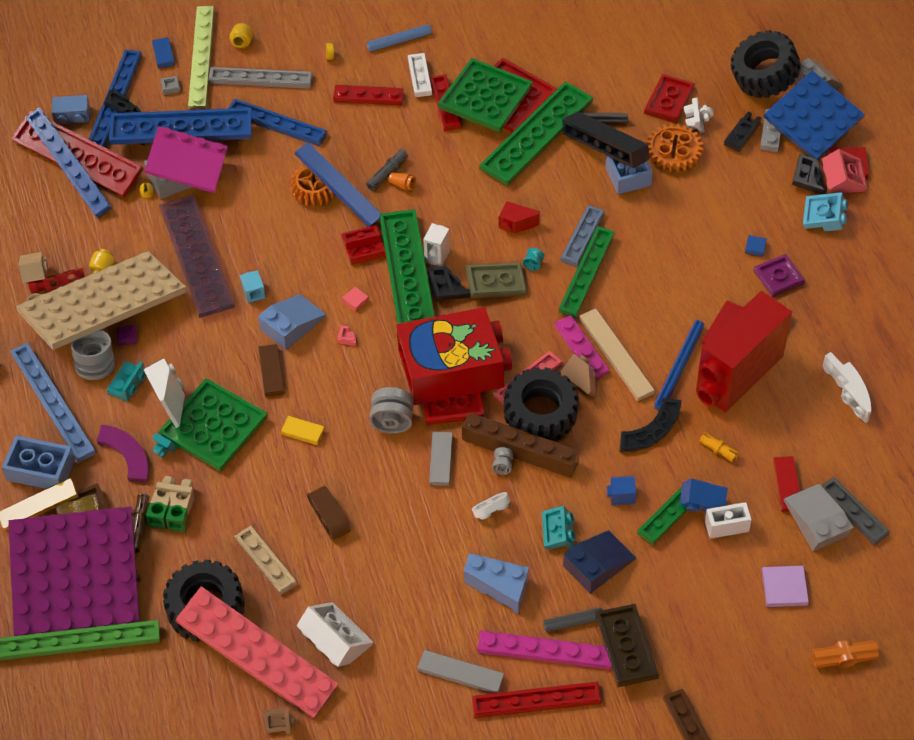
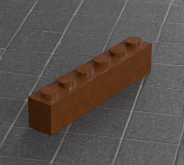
[462,412,579,478]

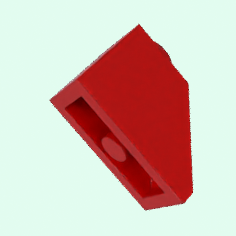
[498,201,540,233]

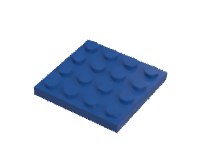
[764,70,865,160]

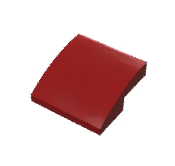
[341,225,386,265]

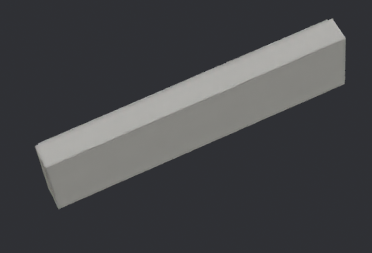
[417,650,504,693]

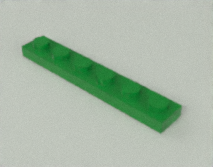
[559,226,614,318]

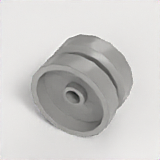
[369,387,414,434]

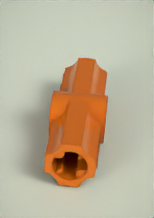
[812,640,879,668]

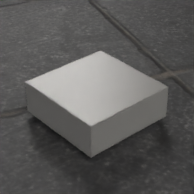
[160,76,181,95]

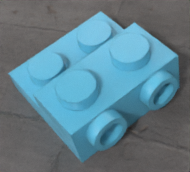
[803,192,848,232]

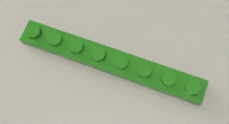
[0,620,160,661]

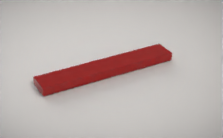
[472,681,601,718]

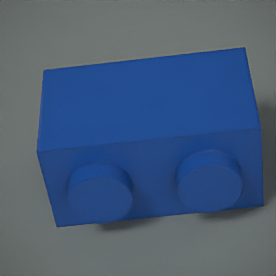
[680,479,728,515]

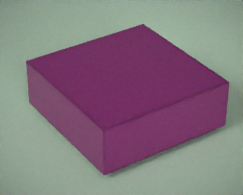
[117,325,137,346]

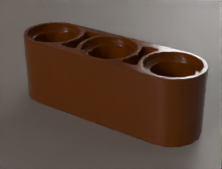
[307,486,351,540]

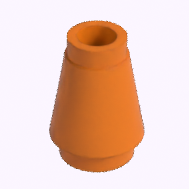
[389,173,416,191]

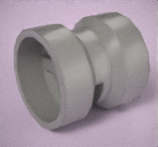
[492,447,514,475]

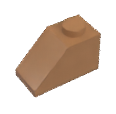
[561,354,597,398]

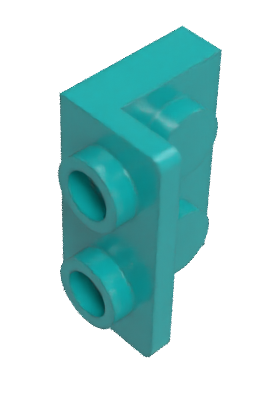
[107,361,146,402]
[542,505,576,550]

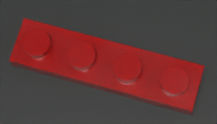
[333,85,404,106]

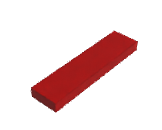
[429,74,461,132]

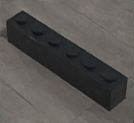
[562,111,649,168]

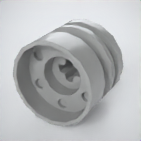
[71,330,115,380]

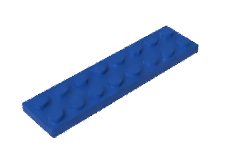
[109,108,252,145]

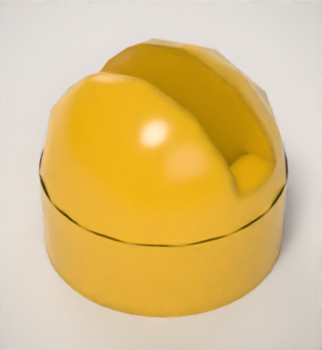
[139,183,154,198]

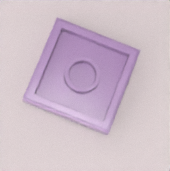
[762,566,809,607]

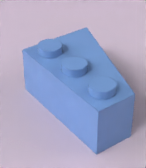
[464,553,529,614]

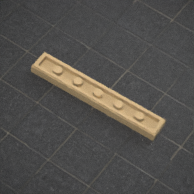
[579,308,654,402]

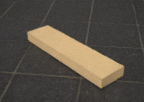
[234,526,297,596]

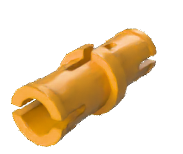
[699,432,739,463]

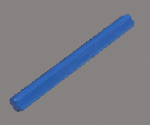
[654,320,704,410]

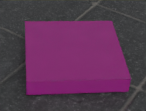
[753,254,805,297]

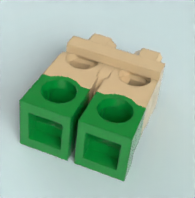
[146,476,195,532]

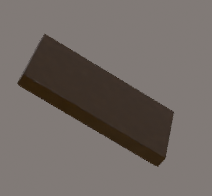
[595,604,659,688]

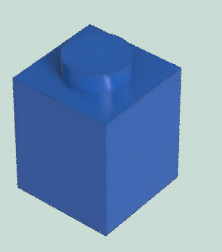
[606,476,636,505]

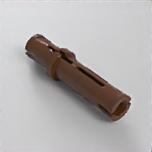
[132,494,150,553]

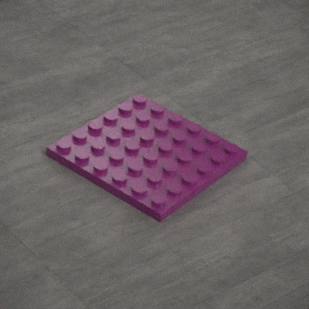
[8,506,140,636]

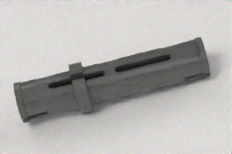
[366,149,408,191]

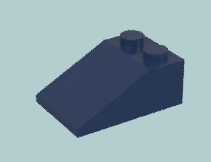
[563,530,636,594]

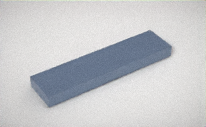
[561,205,605,267]

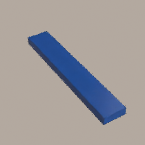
[228,99,327,147]
[295,142,381,227]

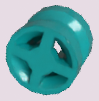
[523,248,545,271]

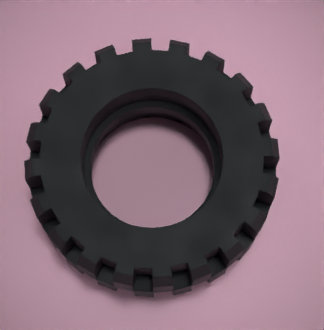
[730,30,801,98]
[503,367,579,441]
[163,560,245,642]

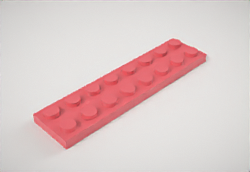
[175,586,338,719]

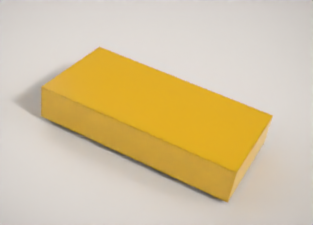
[281,416,325,445]

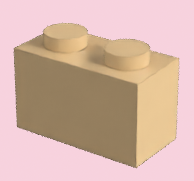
[19,252,49,283]

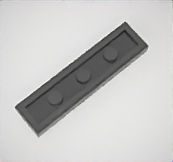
[822,477,890,546]

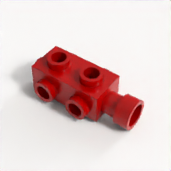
[28,268,85,294]

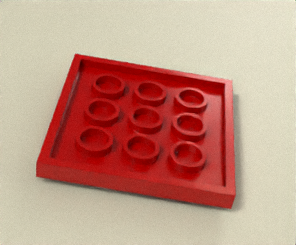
[494,57,557,133]

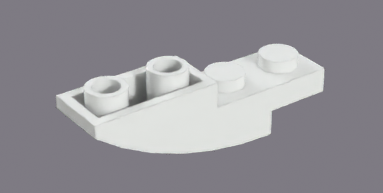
[823,352,871,423]

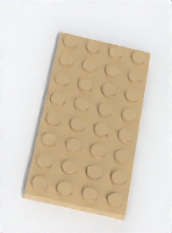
[16,251,186,350]

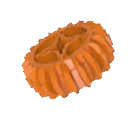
[290,166,335,206]

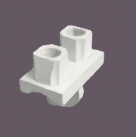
[684,97,714,133]

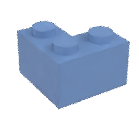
[605,156,653,194]

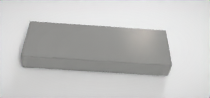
[429,432,452,486]

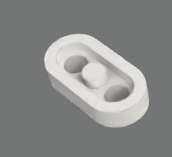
[472,492,511,519]

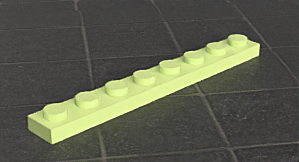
[188,6,214,110]

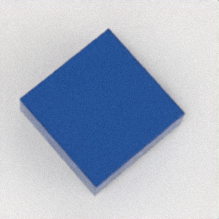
[745,235,767,257]

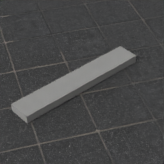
[208,67,313,89]

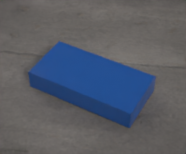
[152,37,175,68]

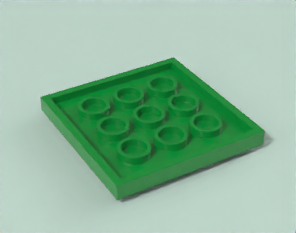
[438,58,533,133]
[158,378,268,472]

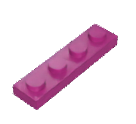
[554,315,609,380]

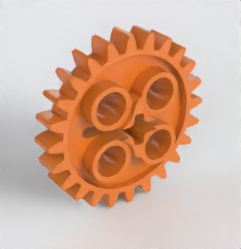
[646,123,704,172]

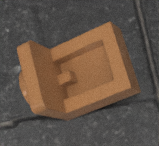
[263,707,295,735]

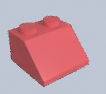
[822,149,868,194]

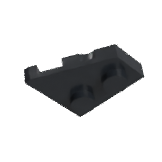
[792,154,827,195]
[427,266,471,301]

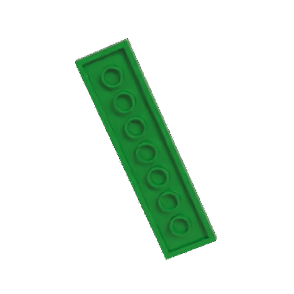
[479,81,593,186]
[379,209,435,324]

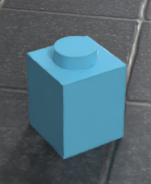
[240,270,266,303]

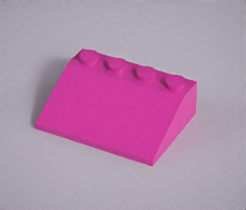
[144,126,228,193]

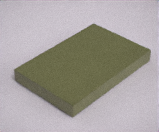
[466,262,527,298]

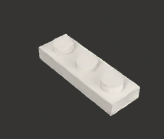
[408,53,432,97]

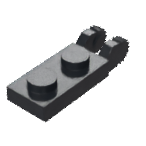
[724,112,762,152]

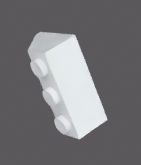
[296,602,374,667]

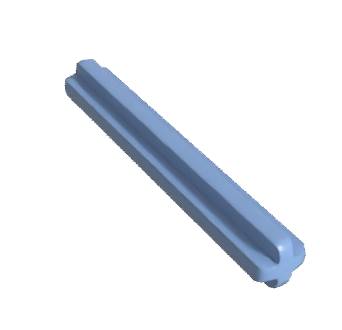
[367,24,431,52]

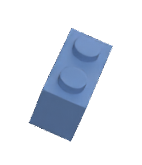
[52,95,90,124]

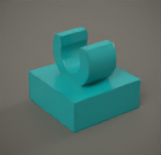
[152,433,177,458]

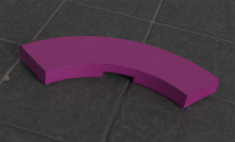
[97,425,149,483]

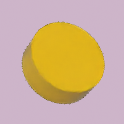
[326,43,334,60]

